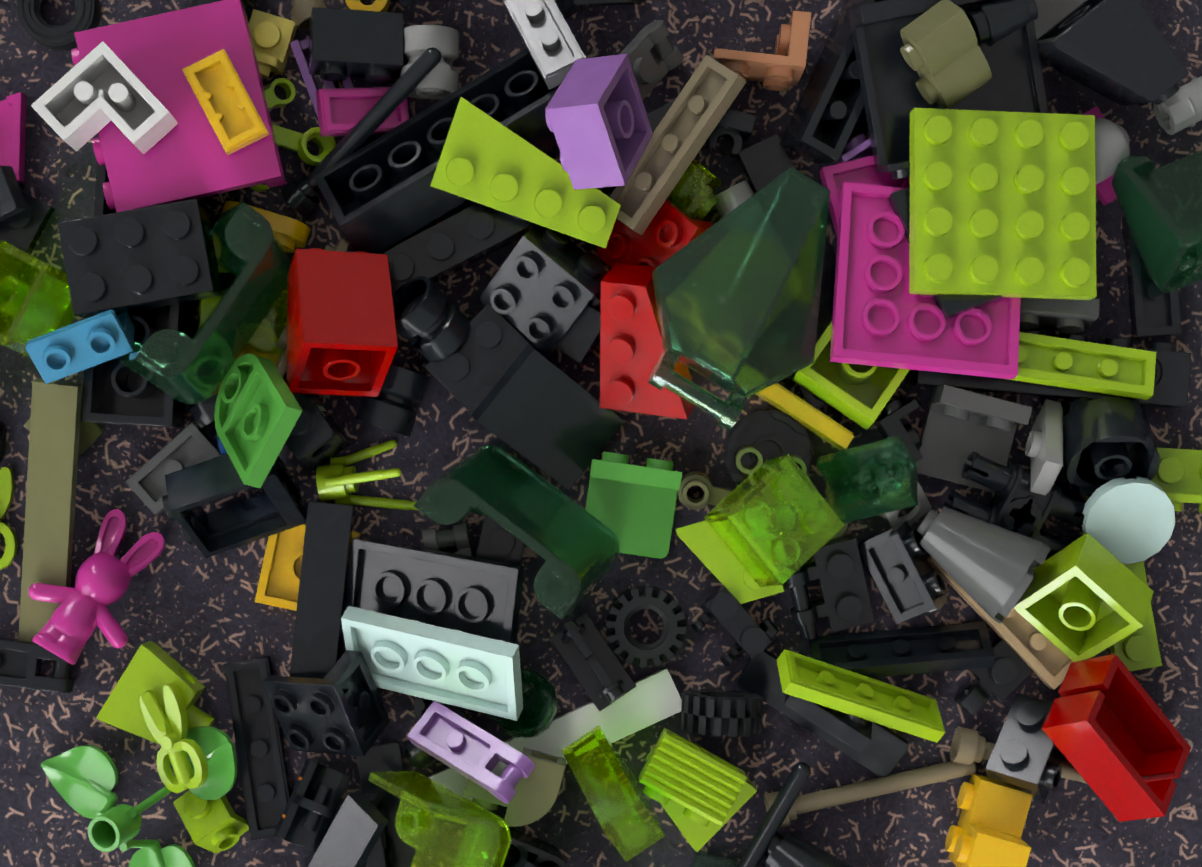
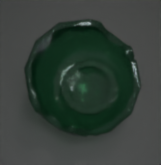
[488,669,558,738]

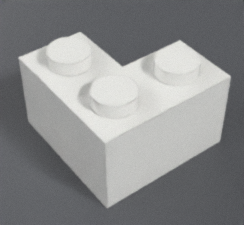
[31,41,178,155]

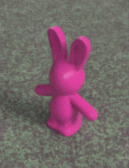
[28,509,165,665]

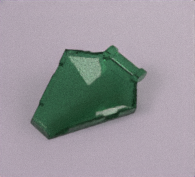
[647,167,830,431]

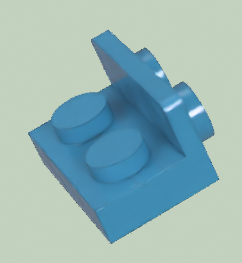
[26,310,135,384]

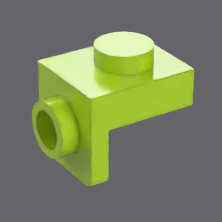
[173,789,249,854]

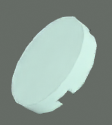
[1082,477,1176,564]

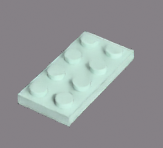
[341,606,523,721]

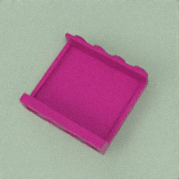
[71,0,286,212]

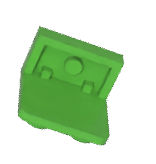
[581,452,682,559]

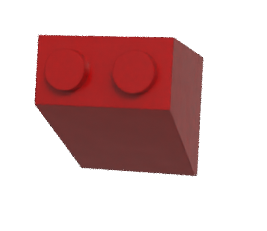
[286,248,398,397]

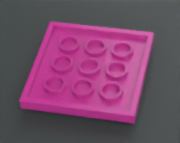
[830,182,1021,380]

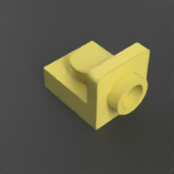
[249,9,297,78]

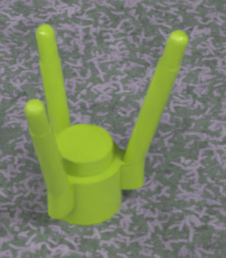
[316,439,427,511]

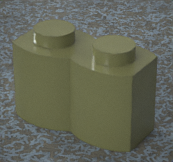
[900,0,992,109]

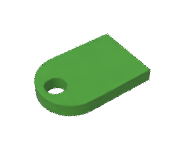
[214,353,303,489]

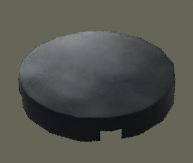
[724,410,812,497]

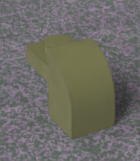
[463,747,566,827]

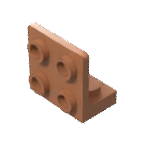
[713,11,812,91]

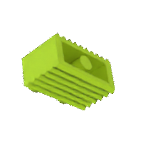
[639,728,747,827]

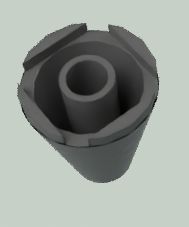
[916,506,1051,624]

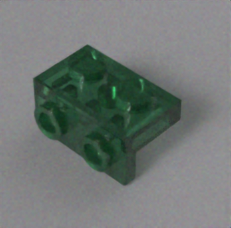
[817,436,918,526]

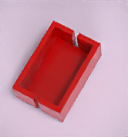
[1042,653,1191,822]

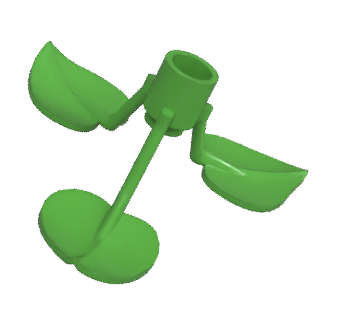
[41,726,237,867]

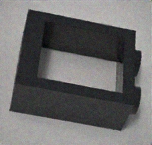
[162,453,306,558]

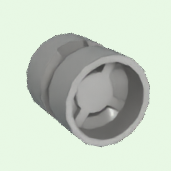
[401,25,459,99]

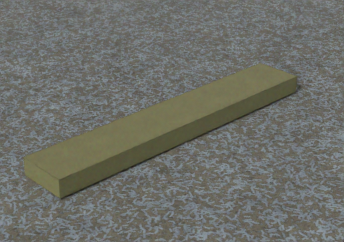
[18,378,83,643]

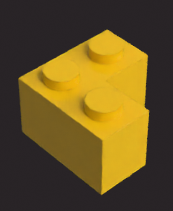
[945,773,1033,867]

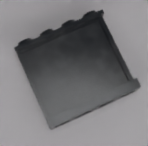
[847,0,1049,180]

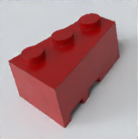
[600,263,700,420]

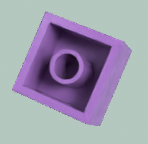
[545,54,653,190]

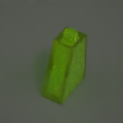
[562,725,665,862]

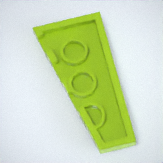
[430,97,621,249]

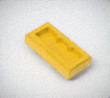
[182,49,270,155]

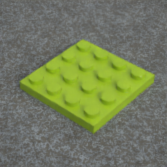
[909,108,1097,300]

